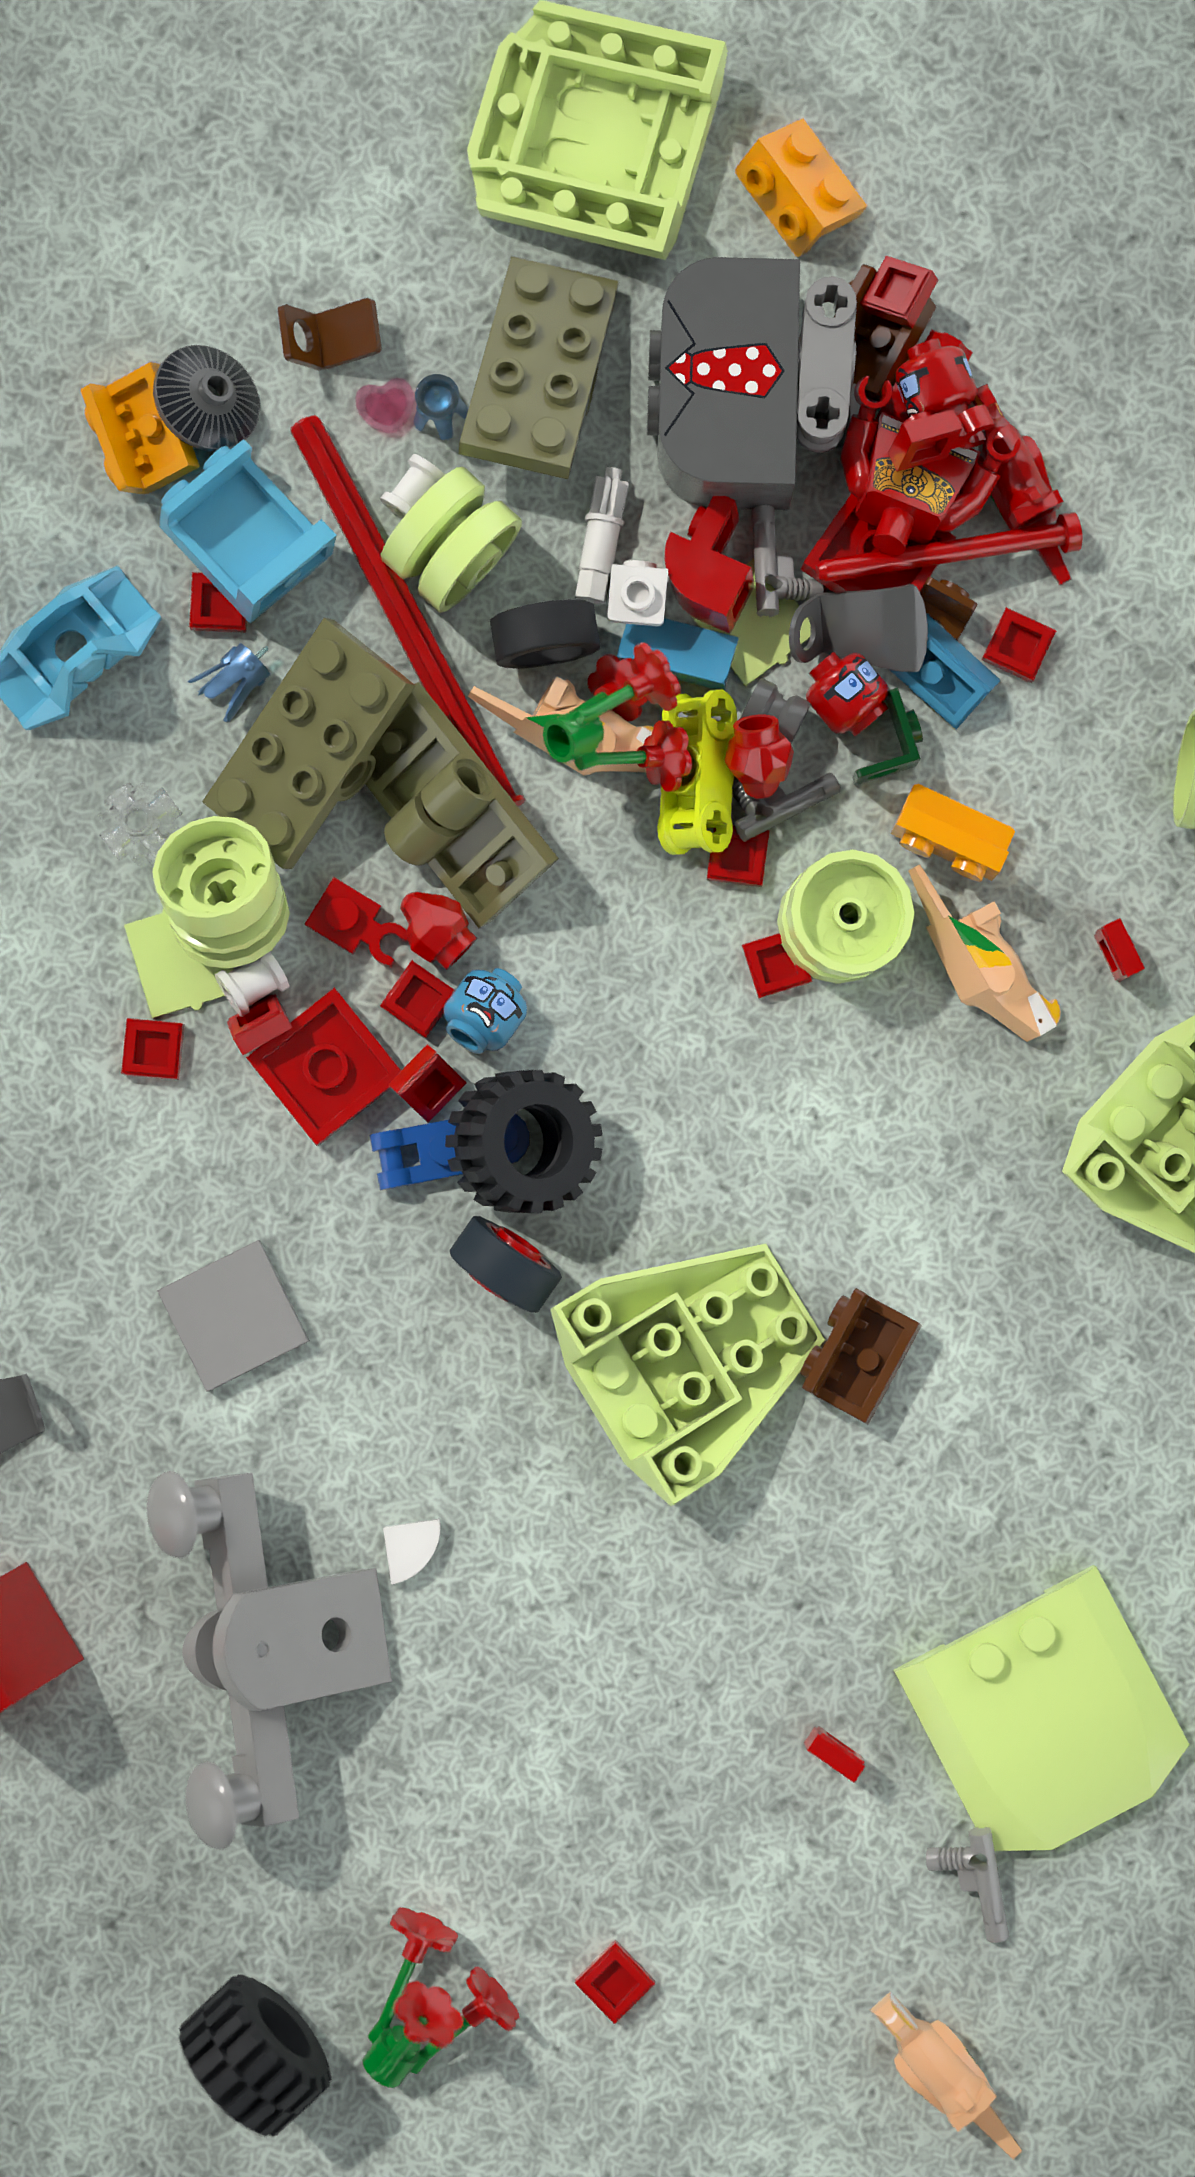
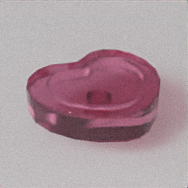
[355,378,414,434]

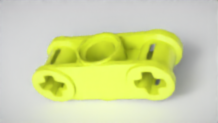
[657,689,737,855]

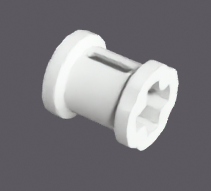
[380,454,445,519]
[215,952,290,1017]

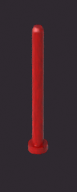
[815,512,1083,582]

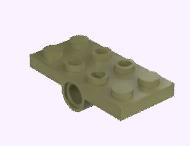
[459,256,619,479]
[202,618,416,869]
[365,682,559,928]

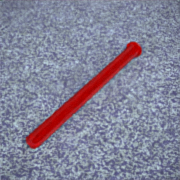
[291,415,526,807]

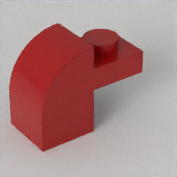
[665,496,755,634]

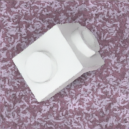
[607,560,668,626]

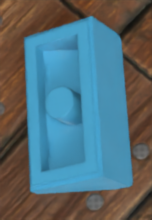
[890,613,1000,729]
[617,618,739,691]

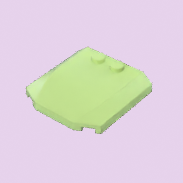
[467,0,728,260]
[893,1565,1190,1851]

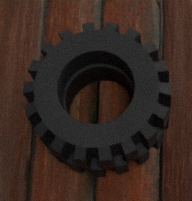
[445,1070,603,1213]
[179,1974,331,2137]

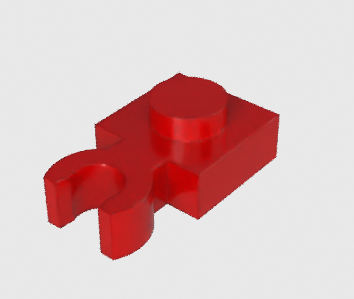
[888,405,995,472]
[304,877,408,967]

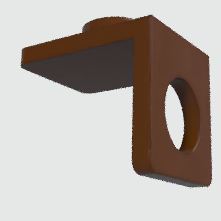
[278,298,382,370]
[920,577,978,641]

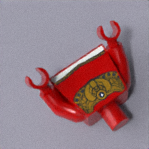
[840,376,1021,555]

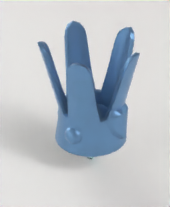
[414,374,468,440]
[187,643,271,722]

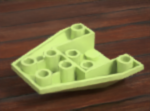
[1062,1015,1195,1253]
[550,1244,825,1506]

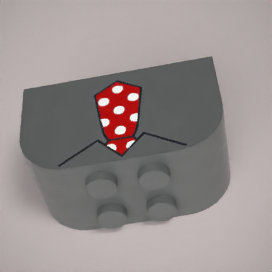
[647,257,800,510]

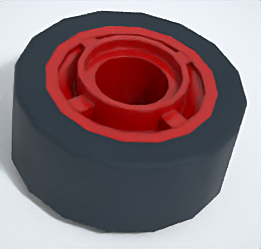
[449,1216,562,1313]

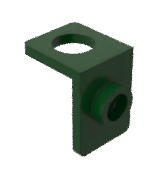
[852,687,923,785]

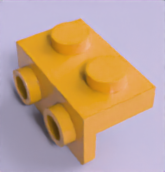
[735,118,867,257]
[81,362,200,495]
[890,784,1015,882]

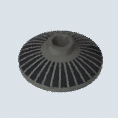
[153,345,260,452]

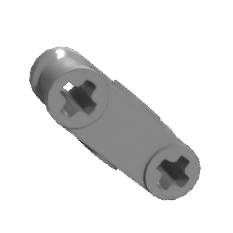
[796,276,857,453]

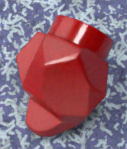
[725,714,794,799]
[400,892,478,970]

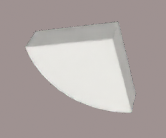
[383,1518,441,1584]

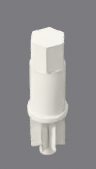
[575,467,629,604]

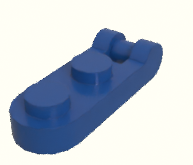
[369,1114,530,1190]

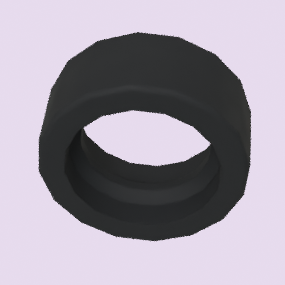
[490,599,600,669]

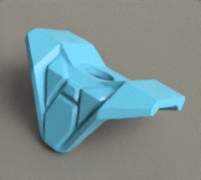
[0,566,161,731]

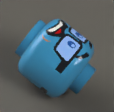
[444,968,527,1054]

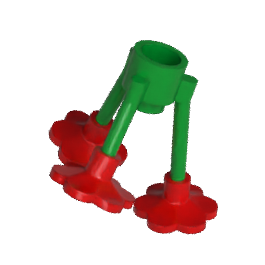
[543,643,692,792]
[362,1907,519,2088]

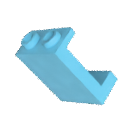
[160,439,337,624]

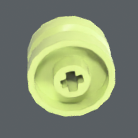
[381,467,522,613]
[777,850,915,984]

